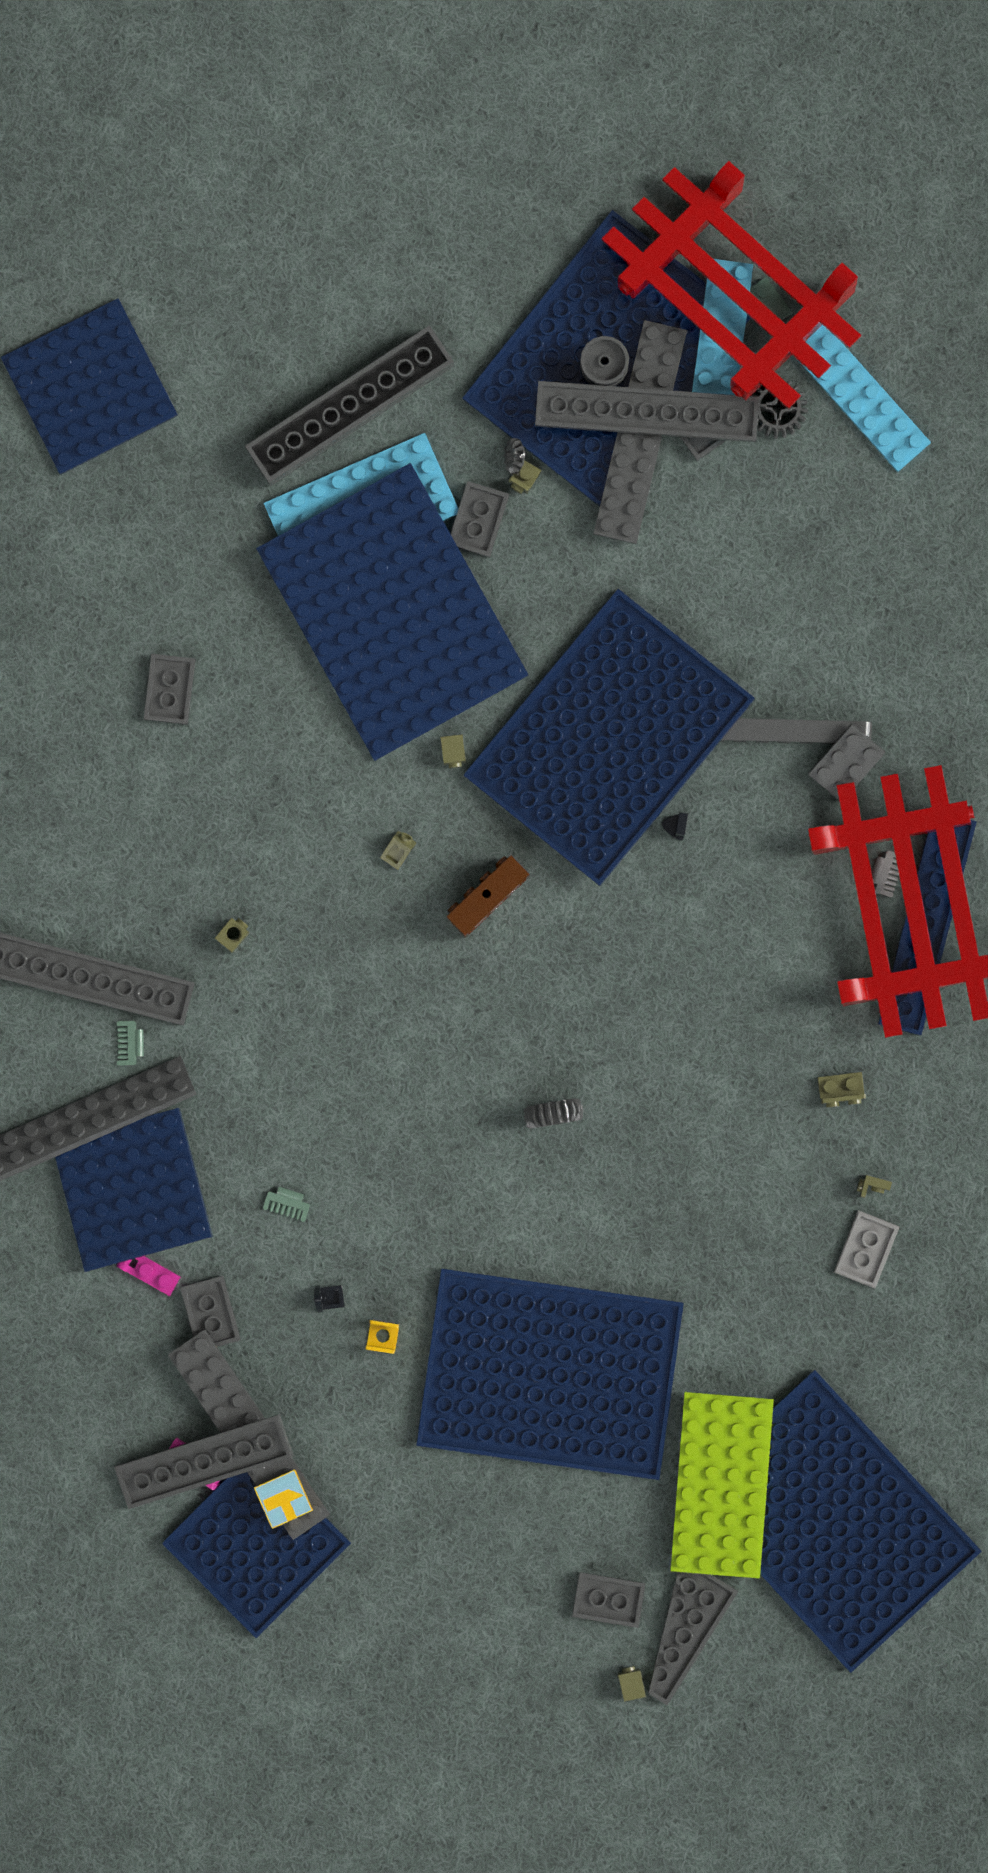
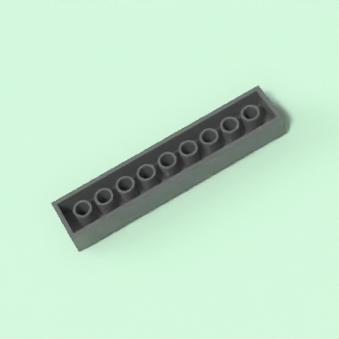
[245,325,454,487]

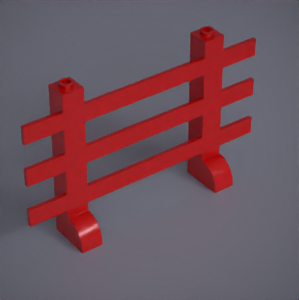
[602,161,861,409]
[808,765,988,1038]

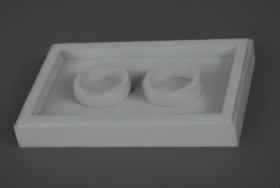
[834,1210,899,1289]

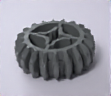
[751,381,808,439]
[524,1098,584,1129]

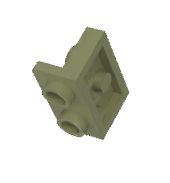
[817,1072,866,1108]

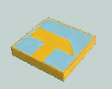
[254,1469,313,1529]

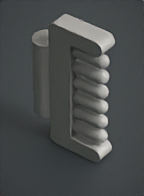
[872,851,899,897]

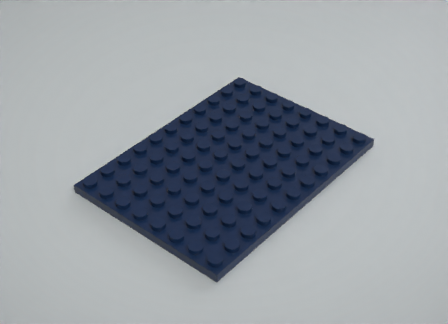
[462,210,750,507]
[256,463,529,761]
[464,589,755,886]
[416,1269,684,1480]
[760,1370,982,1673]

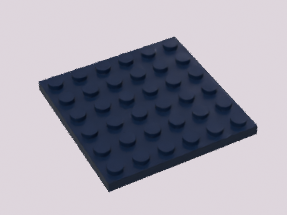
[1,298,178,475]
[55,1108,213,1272]
[162,1472,351,1638]

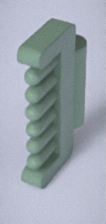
[116,1021,144,1066]
[263,1187,310,1222]

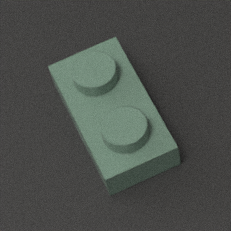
[750,277,792,320]

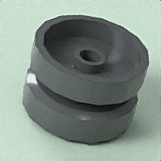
[580,336,629,387]

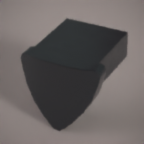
[661,812,688,841]
[314,1285,345,1313]

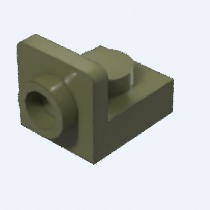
[509,460,541,494]
[380,831,416,870]
[857,1175,892,1198]

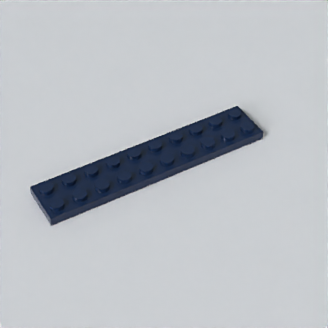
[878,820,977,1036]

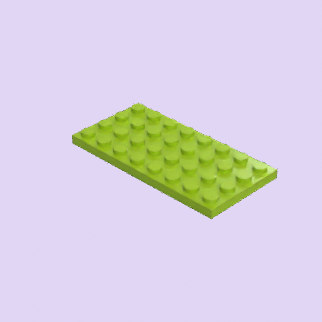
[670,1392,774,1578]

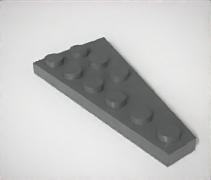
[648,1572,739,1705]

